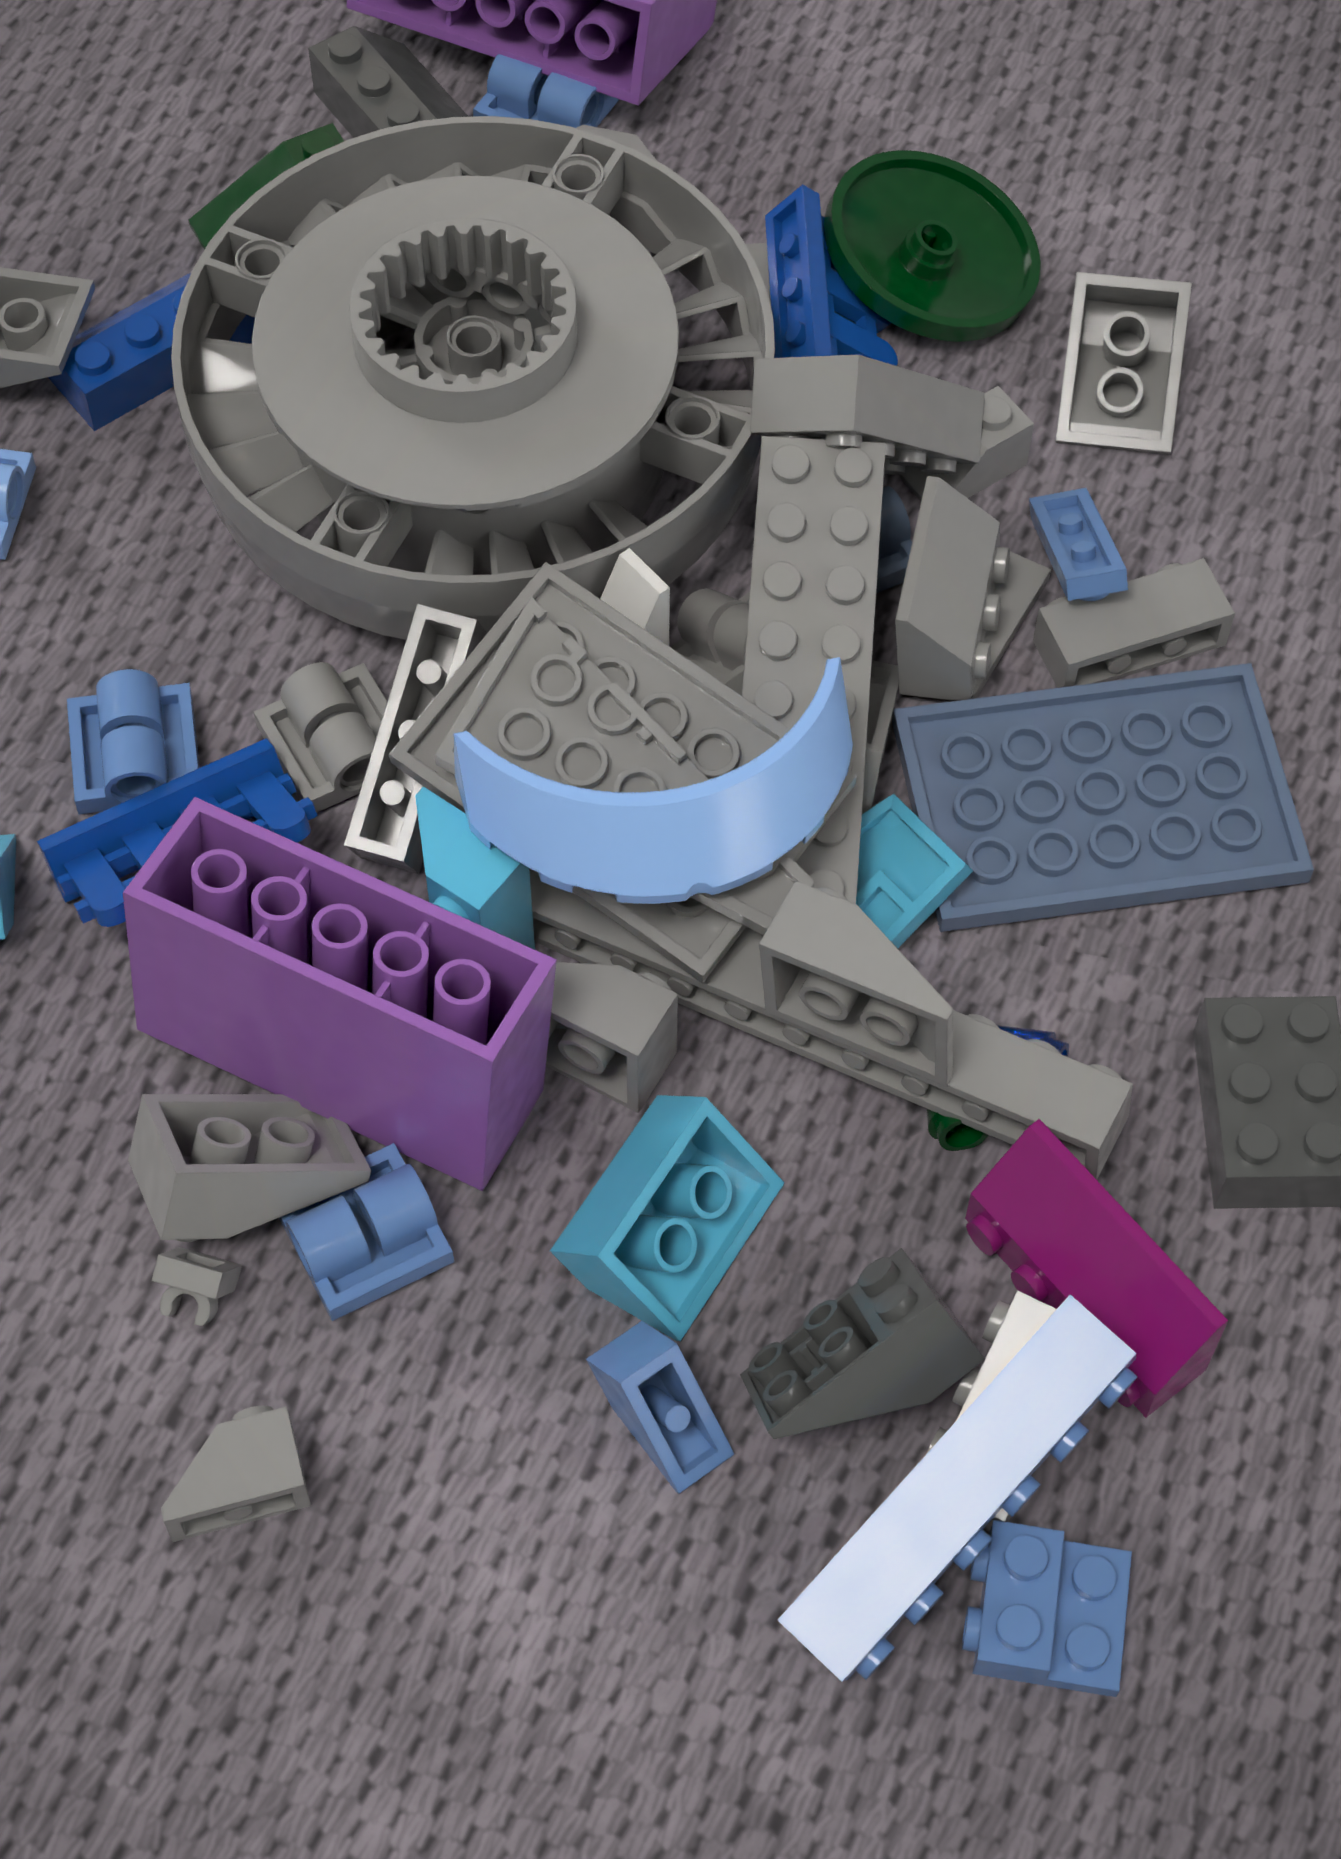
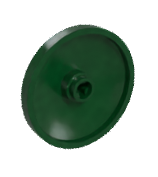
[824,150,1041,342]

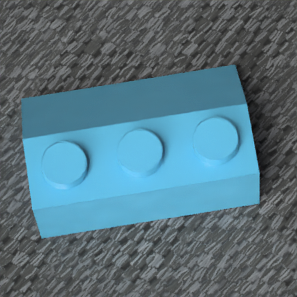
[415,787,535,950]
[550,1095,784,1341]

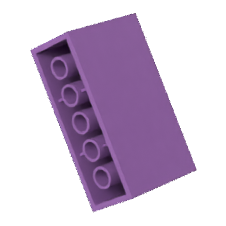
[346,0,717,105]
[123,797,557,1191]

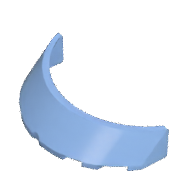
[453,657,853,904]

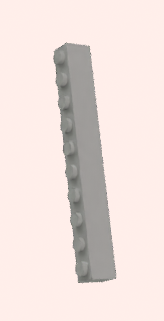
[529,868,1133,1180]

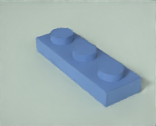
[1029,488,1128,601]

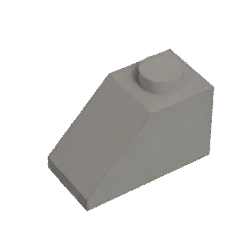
[900,386,1034,501]
[161,1406,311,1542]

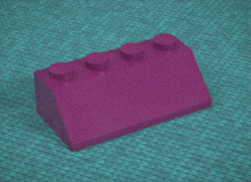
[965,1119,1228,1418]

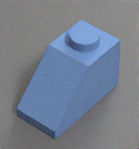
[586,1321,734,1494]

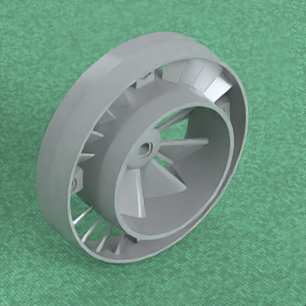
[171,116,775,640]

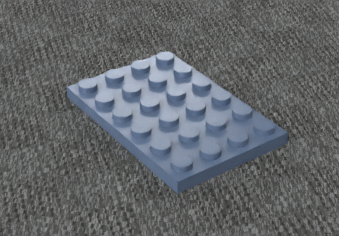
[892,663,1314,932]

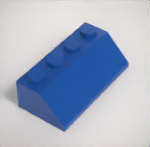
[48,273,255,431]

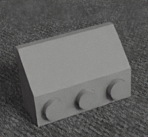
[895,476,1010,701]

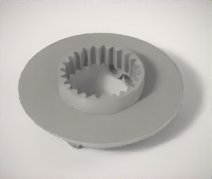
[252,175,679,517]

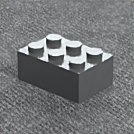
[1193,996,1341,1209]

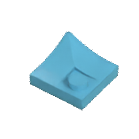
[856,794,973,949]

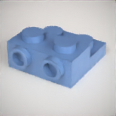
[962,1520,1132,1697]

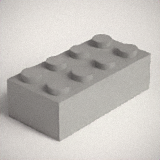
[750,355,984,475]

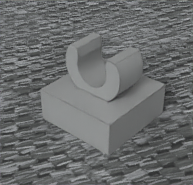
[152,1247,242,1326]

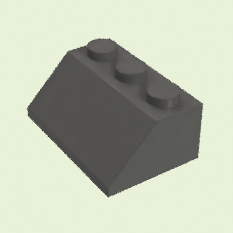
[308,26,469,138]

